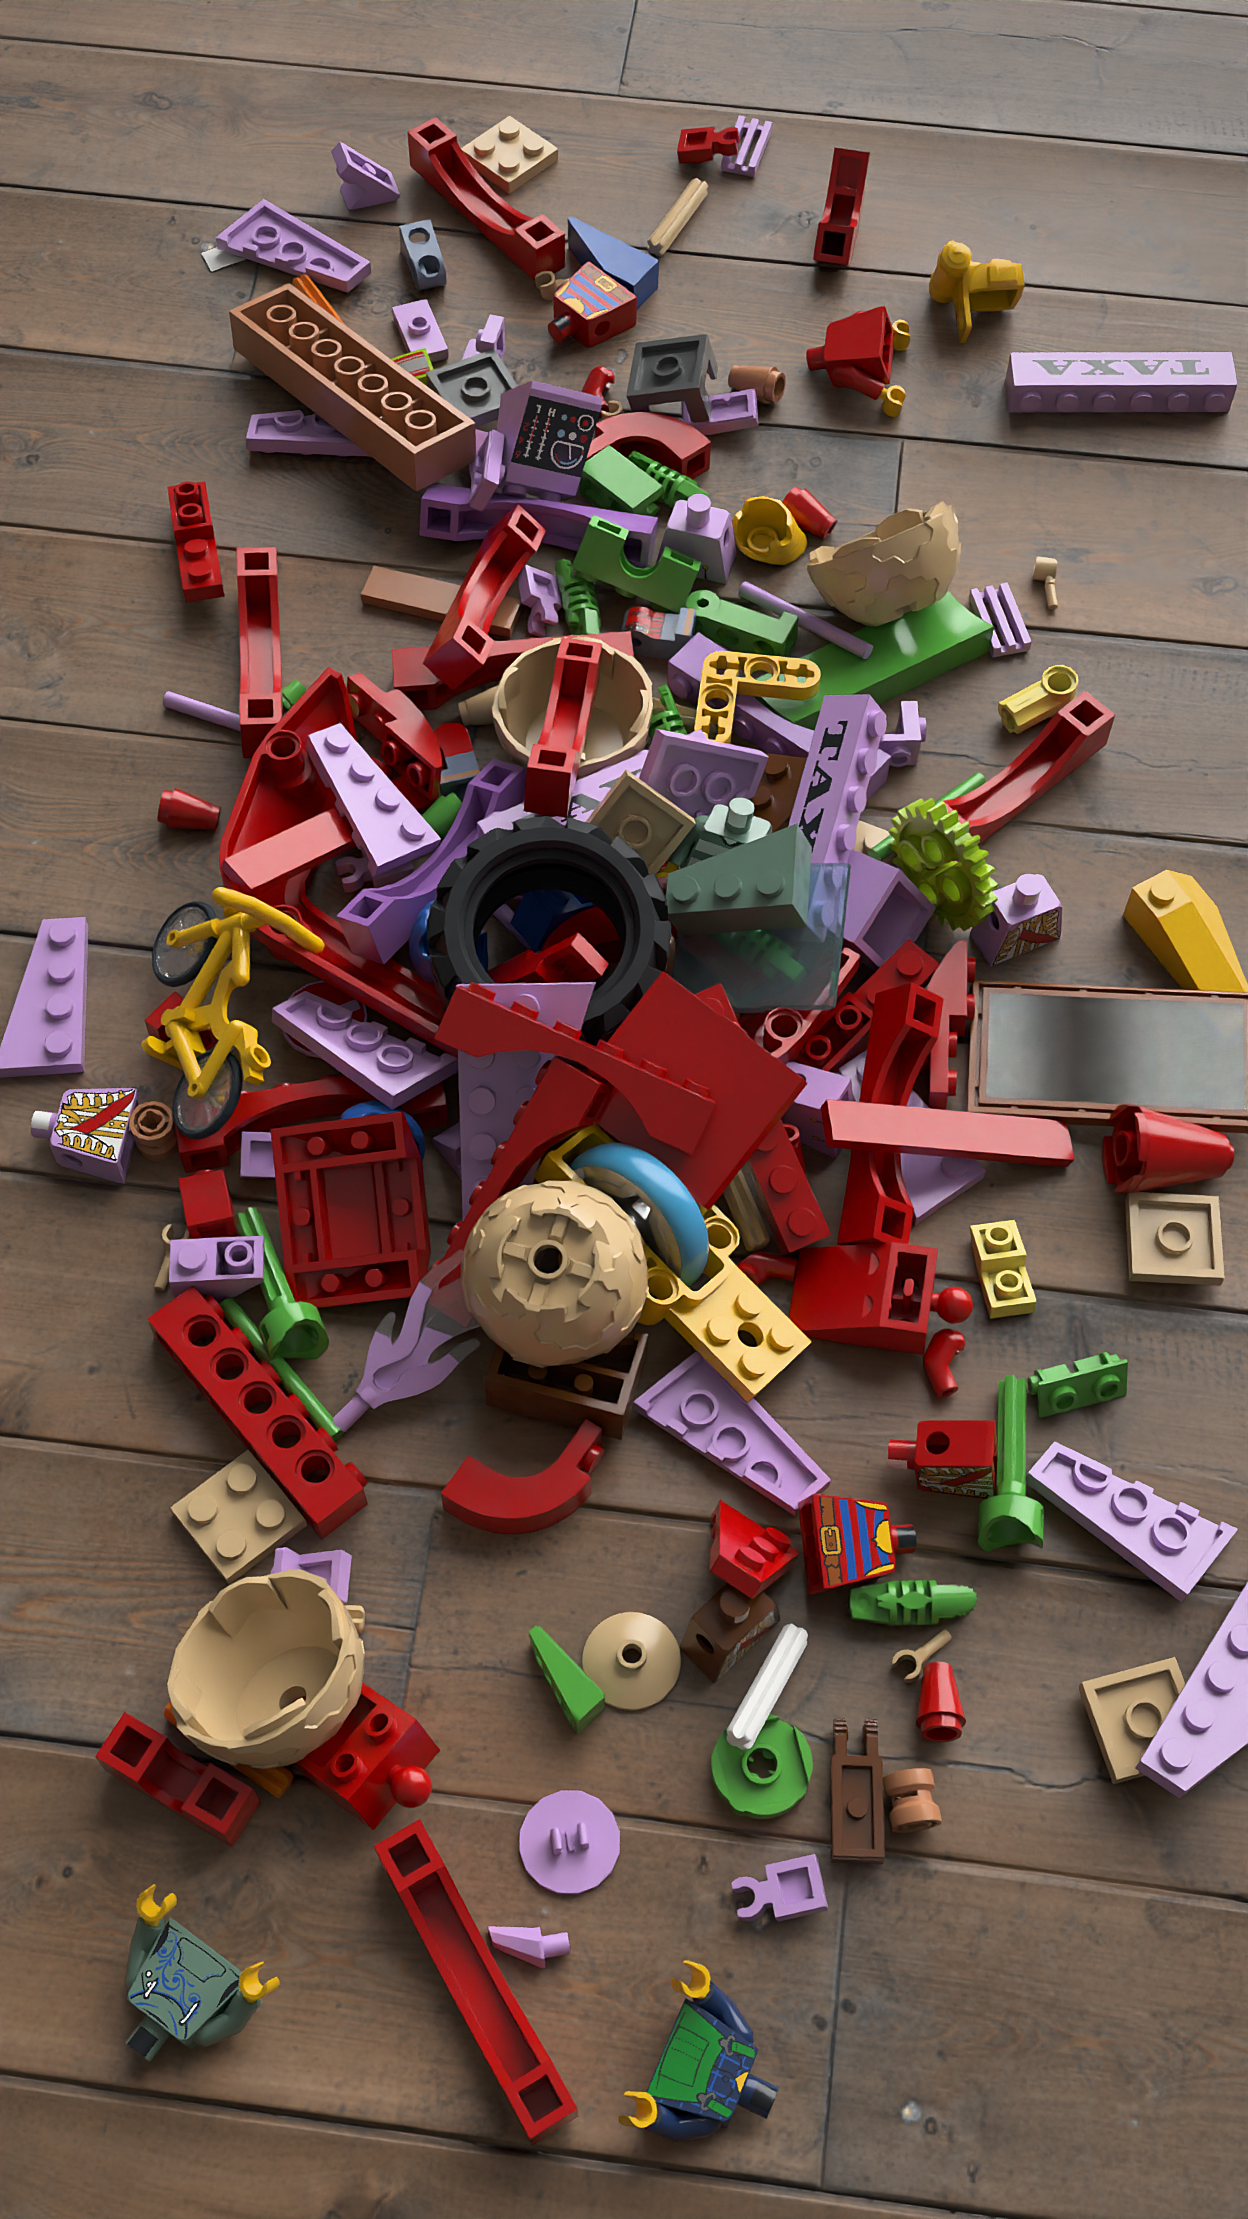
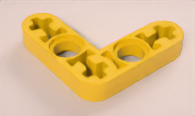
[694,651,821,744]

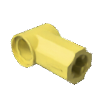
[998,665,1078,734]

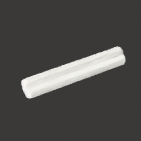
[727,1624,808,1750]

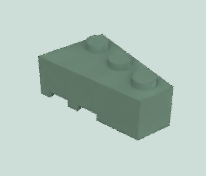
[666,823,812,936]

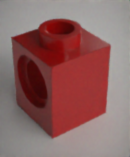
[178,1169,238,1239]

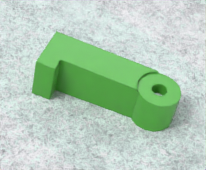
[686,590,799,657]

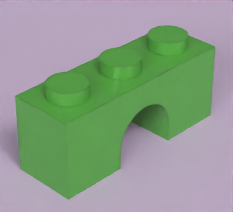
[571,515,701,614]

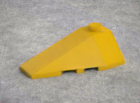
[1123,870,1248,1040]

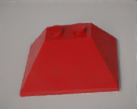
[270,1112,431,1308]

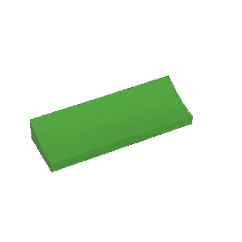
[754,591,994,731]

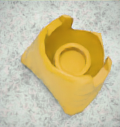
[732,496,807,565]

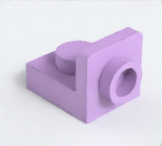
[462,314,506,360]

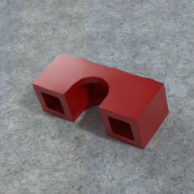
[95,1712,261,1848]

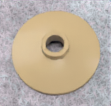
[582,1612,681,1711]

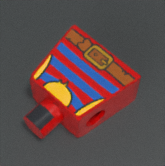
[548,261,637,347]
[798,1494,917,1595]

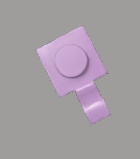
[517,564,562,638]

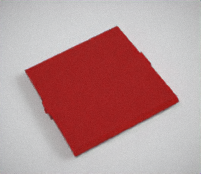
[588,971,808,1211]

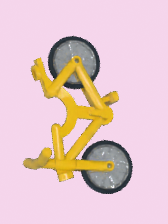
[141,887,325,1140]

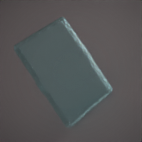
[671,862,851,1013]

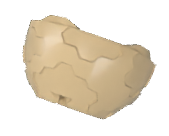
[805,501,961,626]
[491,636,653,781]
[461,1180,649,1368]
[167,1569,365,1769]

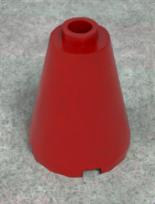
[1102,1103,1234,1194]

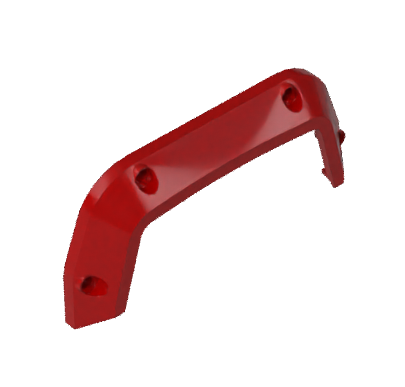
[219,666,861,1138]

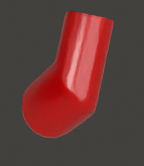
[581,366,615,419]
[736,1251,798,1286]
[923,1328,965,1398]

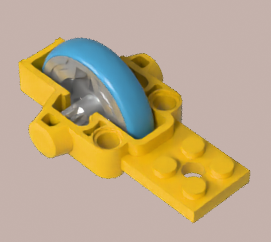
[533,1123,811,1403]

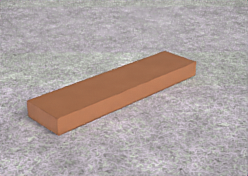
[361,565,522,638]

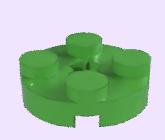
[710,1714,813,1819]

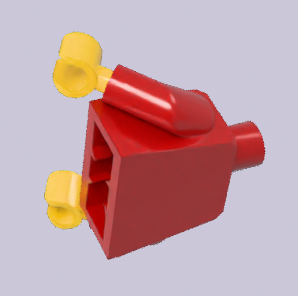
[806,306,911,417]

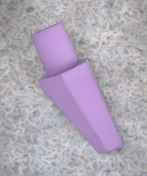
[488,1926,570,1968]

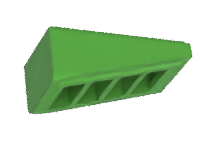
[529,1625,605,1734]

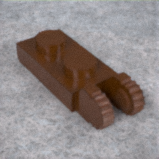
[830,1718,885,1865]

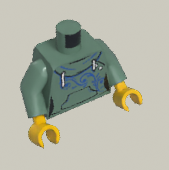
[125,1884,280,2062]

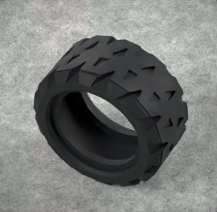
[427,816,671,1067]

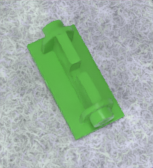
[1027,1352,1128,1418]

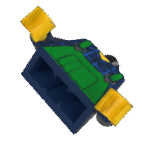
[618,1960,779,2142]

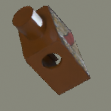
[680,1583,780,1683]

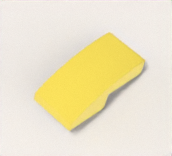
[970,1220,1037,1319]

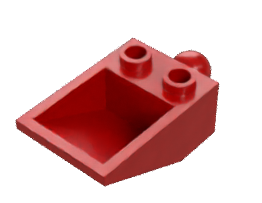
[789,1242,973,1355]
[291,1682,440,1831]

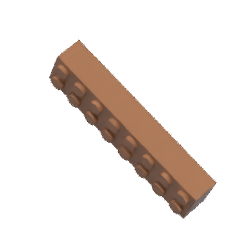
[229,283,476,492]

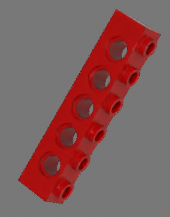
[147,1286,368,1540]

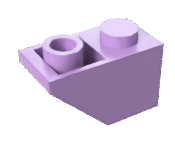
[169,1236,264,1303]

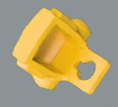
[929,240,1025,343]

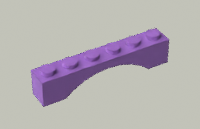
[419,483,658,568]
[667,632,891,802]
[337,759,526,965]

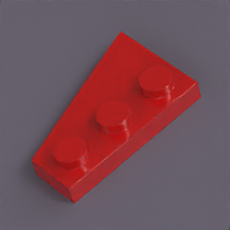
[710,1499,801,1599]

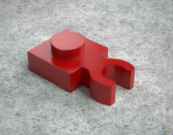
[677,126,740,164]

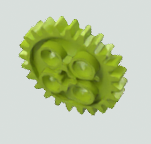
[889,798,998,931]

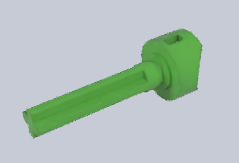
[234,1207,330,1360]
[978,1375,1044,1552]

